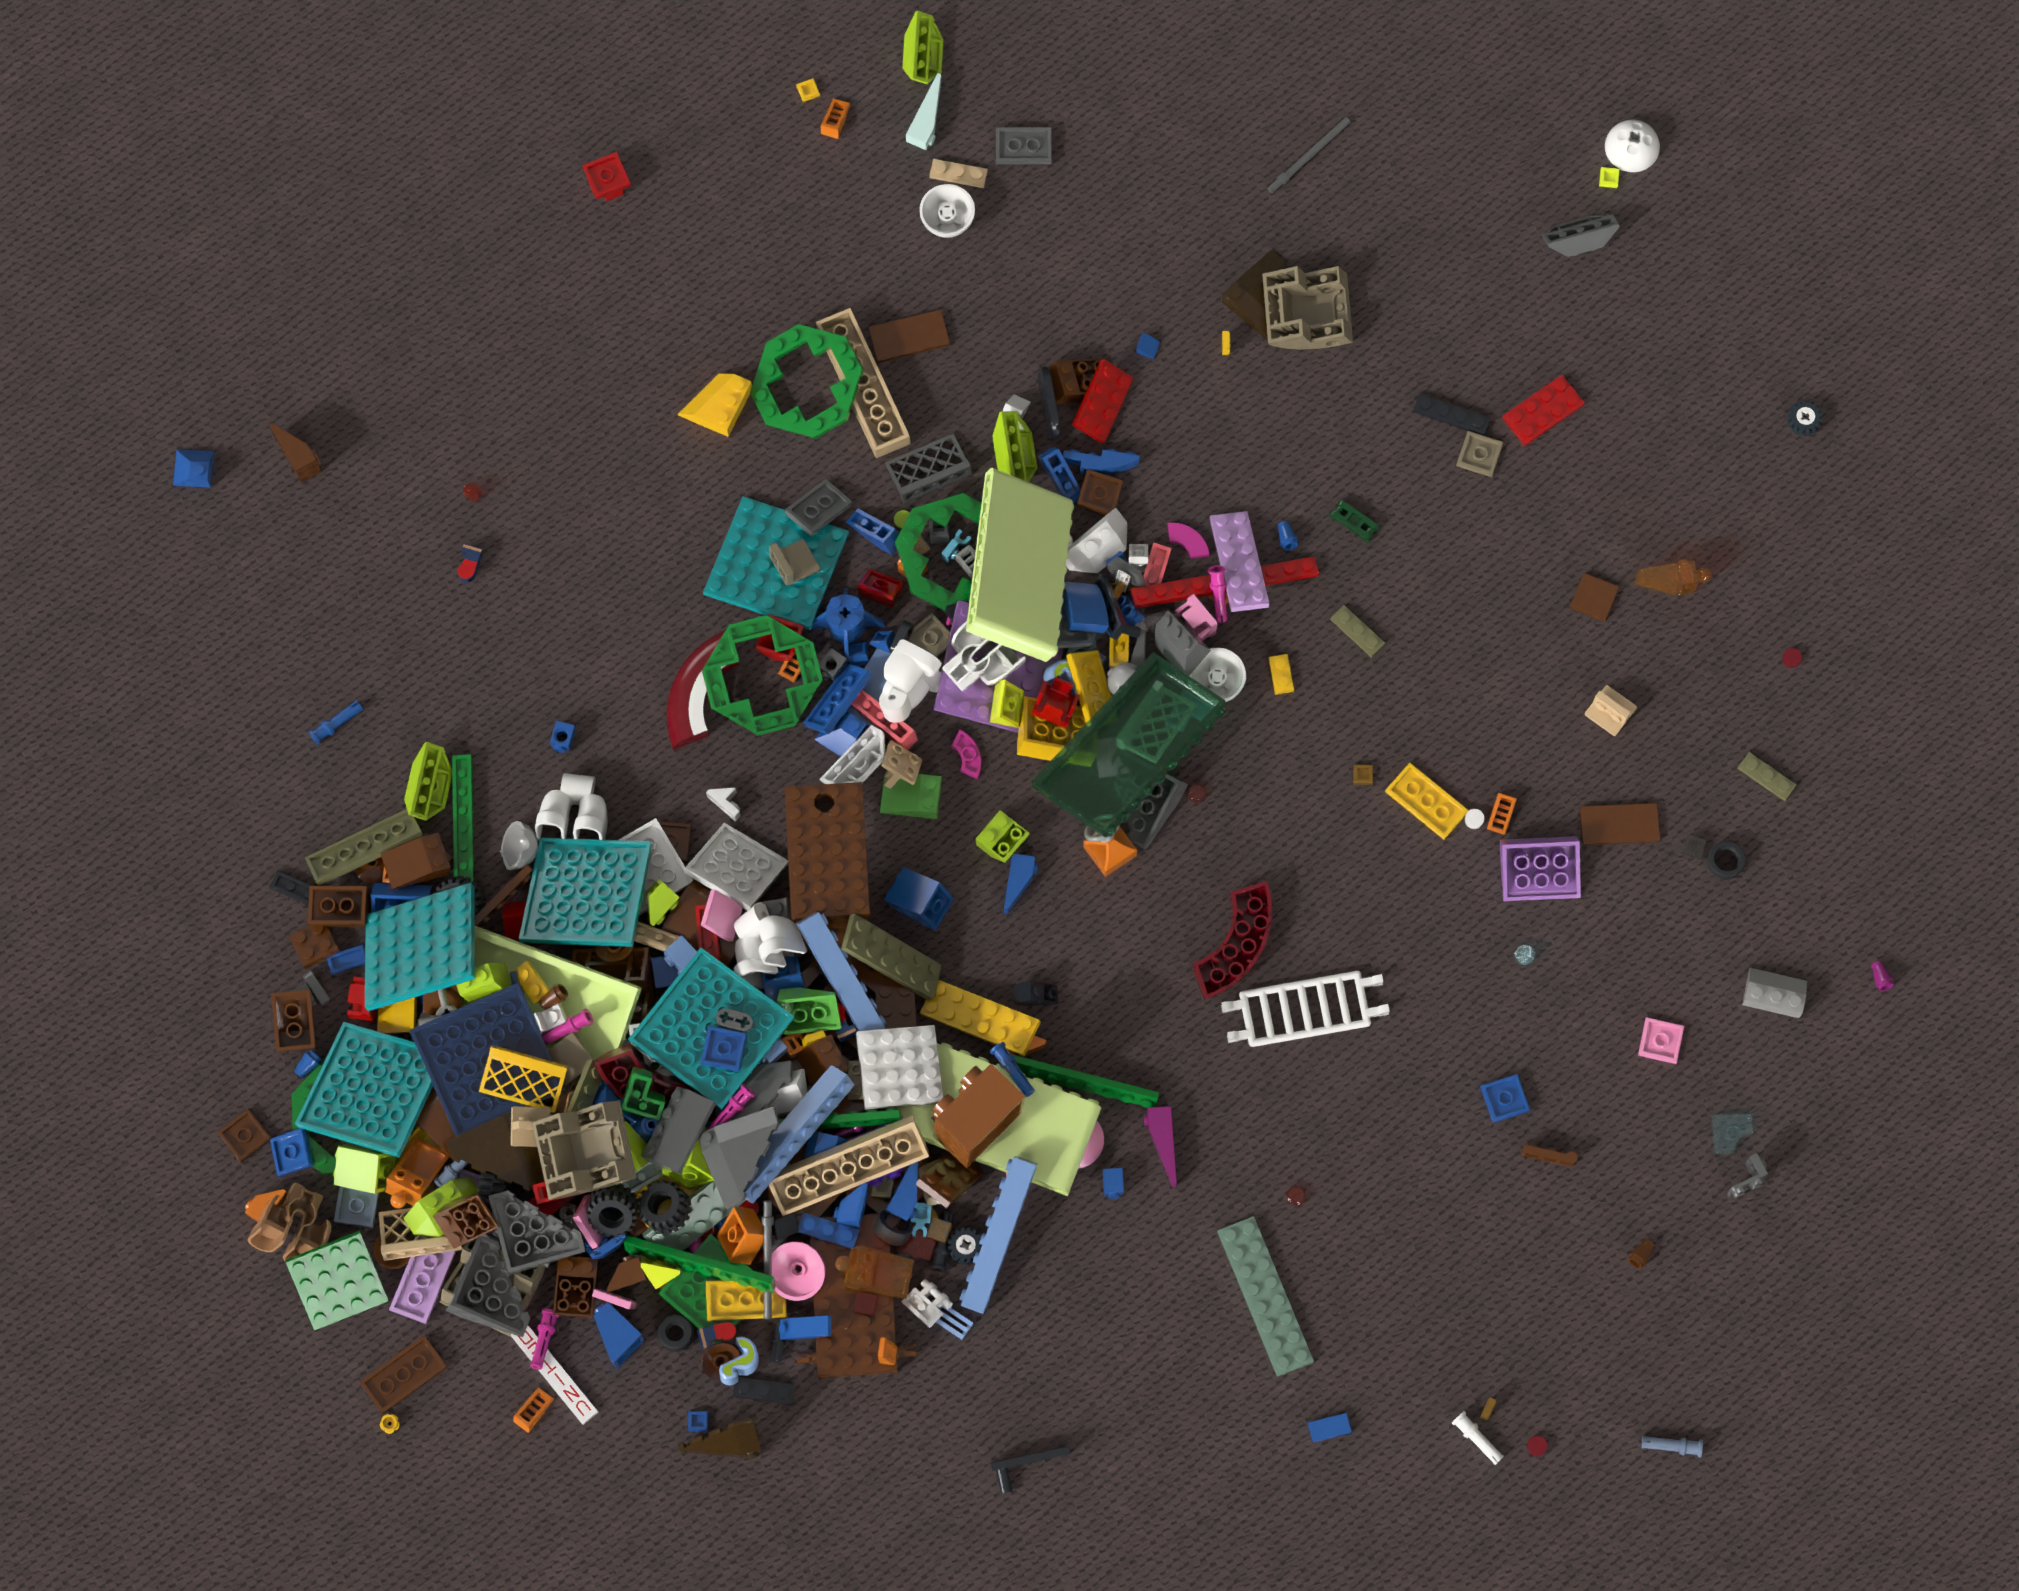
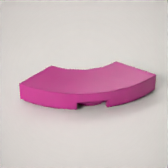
[1167,523,1210,558]
[951,729,981,780]

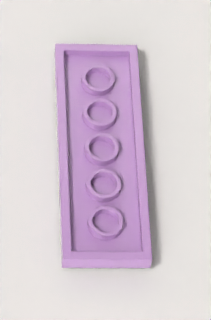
[1210,511,1269,612]

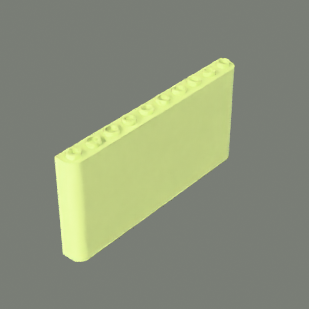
[966,468,1074,662]
[463,926,642,1079]
[886,1043,1101,1196]

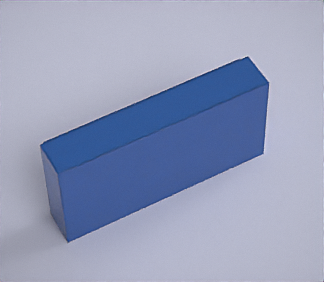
[327,945,365,975]
[1308,1413,1351,1443]

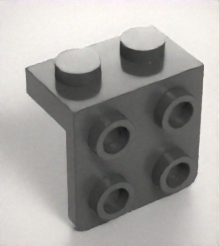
[1727,1153,1768,1198]

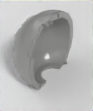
[500,821,538,870]

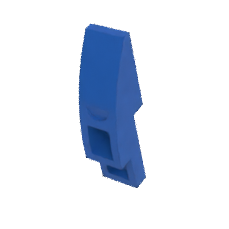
[1063,449,1140,474]

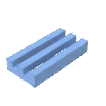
[936,1306,973,1340]

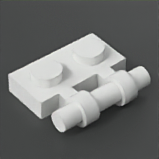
[901,1279,953,1328]

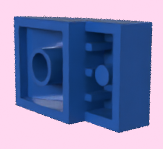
[1062,582,1109,633]

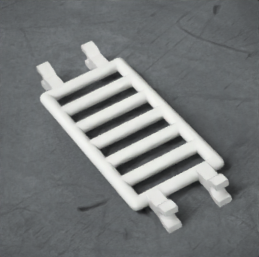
[1221,971,1390,1047]

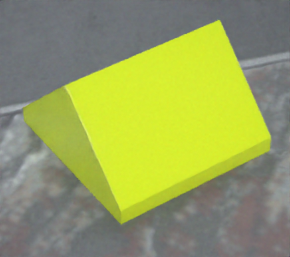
[990,680,1024,728]
[640,1255,680,1289]

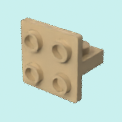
[1585,685,1637,736]
[881,740,922,789]
[511,1106,550,1147]

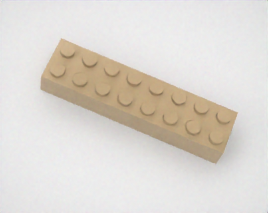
[816,308,910,458]
[769,1115,929,1216]

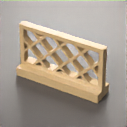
[379,1208,462,1261]

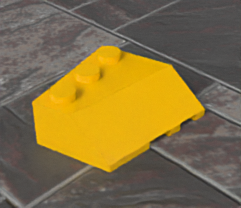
[678,374,752,437]

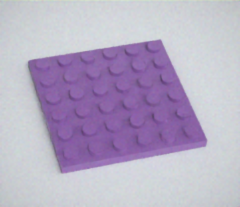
[934,600,1063,733]

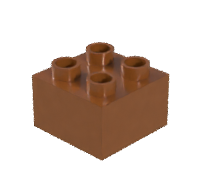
[931,1064,1025,1168]

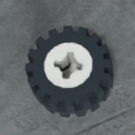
[1787,400,1823,437]
[948,1227,982,1265]

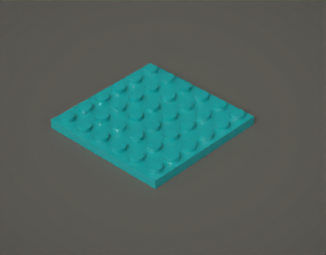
[703,497,849,630]
[519,838,653,947]
[365,883,475,1011]
[628,948,794,1110]
[295,1022,433,1158]

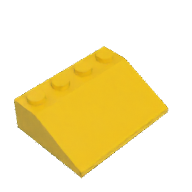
[1017,696,1098,768]

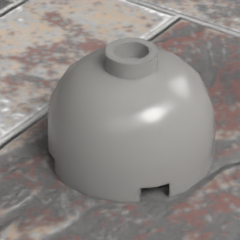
[1107,662,1144,701]

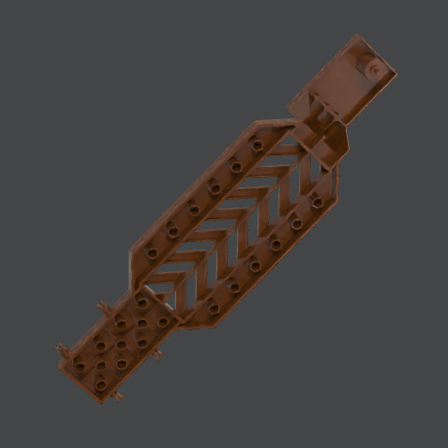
[758,782,925,1378]

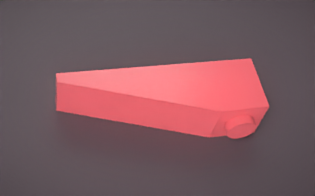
[851,690,918,750]

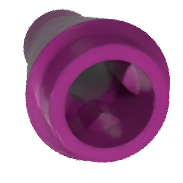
[1871,961,1894,991]

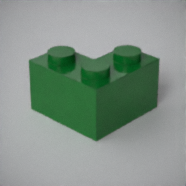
[621,1066,665,1121]

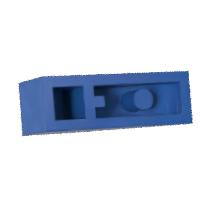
[1037,447,1081,504]
[846,509,899,556]
[1004,854,1039,914]
[885,1161,918,1222]
[779,1316,831,1340]

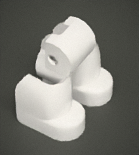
[942,621,1026,691]
[879,639,941,723]
[535,773,608,840]
[733,903,807,989]

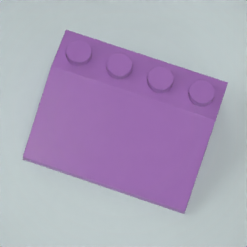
[1500,836,1581,901]

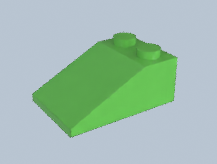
[880,774,942,819]
[777,987,842,1035]

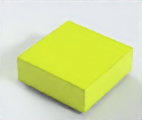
[1599,167,1619,188]

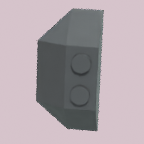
[1542,214,1619,257]

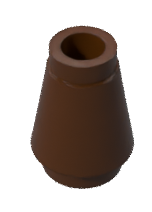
[539,984,568,1010]
[1628,1239,1655,1269]

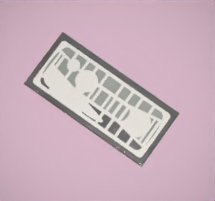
[1113,568,1132,594]

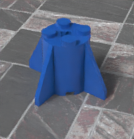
[811,588,885,662]

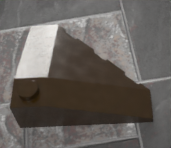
[1222,250,1286,349]
[445,1113,545,1193]
[678,1418,762,1459]

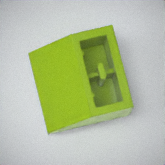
[976,810,1030,863]
[646,878,680,926]

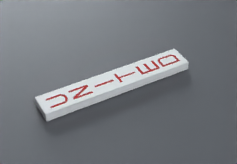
[511,1326,598,1425]

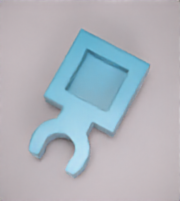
[911,1203,932,1238]

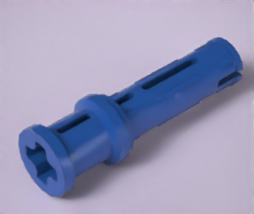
[308,700,363,745]
[990,1042,1035,1098]

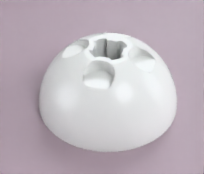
[1605,120,1660,172]
[920,184,975,238]
[1189,648,1246,704]

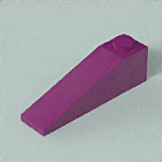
[1144,1107,1177,1187]

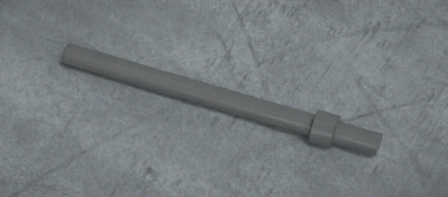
[1267,117,1351,193]
[762,1200,774,1319]

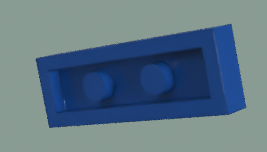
[797,1213,860,1250]

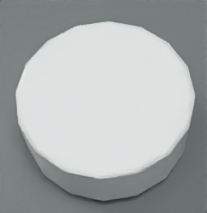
[1465,809,1484,829]

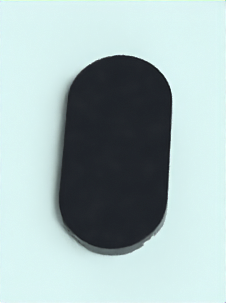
[1038,366,1060,439]

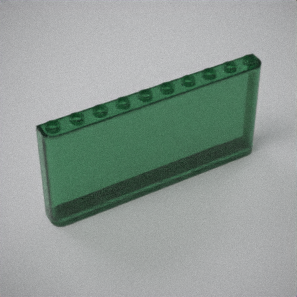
[1032,652,1226,838]

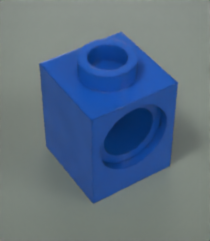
[550,721,576,753]
[1103,1168,1124,1199]

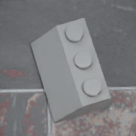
[1742,968,1807,1018]

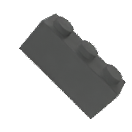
[1154,611,1211,679]

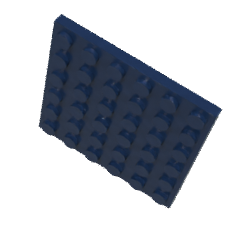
[409,983,566,1136]

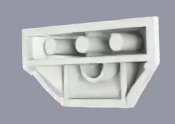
[1066,508,1127,573]
[820,725,885,784]

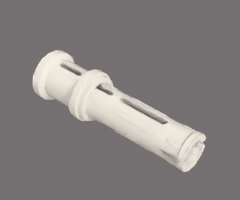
[1452,1411,1504,1465]

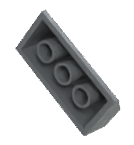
[641,1087,716,1174]

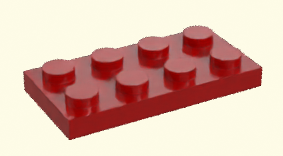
[1072,359,1133,443]
[1502,375,1585,446]

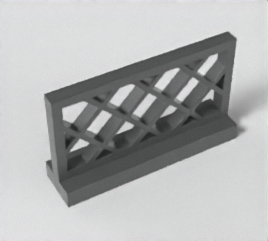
[885,434,972,504]

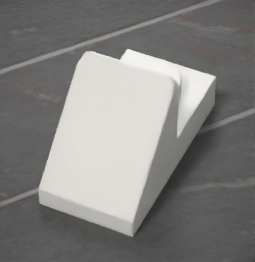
[1129,544,1148,572]
[706,788,741,822]
[533,1004,567,1034]

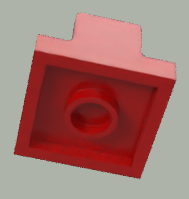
[582,152,631,202]
[1031,677,1080,728]
[347,976,376,1023]

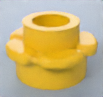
[380,1414,400,1434]

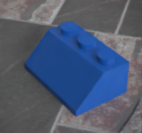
[371,883,432,913]

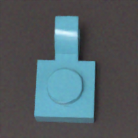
[942,529,971,563]

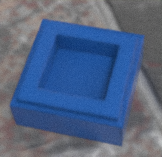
[688,1411,709,1432]

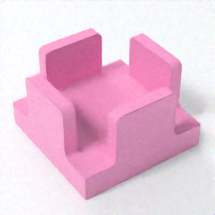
[1175,594,1217,641]

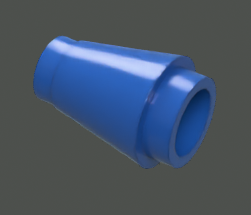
[1278,521,1298,551]
[294,1049,322,1079]

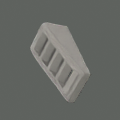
[955,545,976,579]

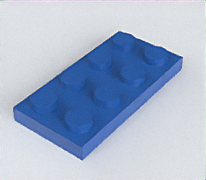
[803,663,873,735]

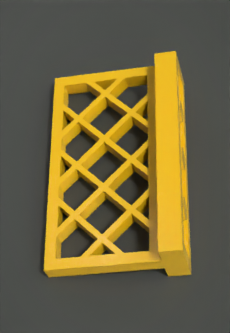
[479,1045,568,1113]

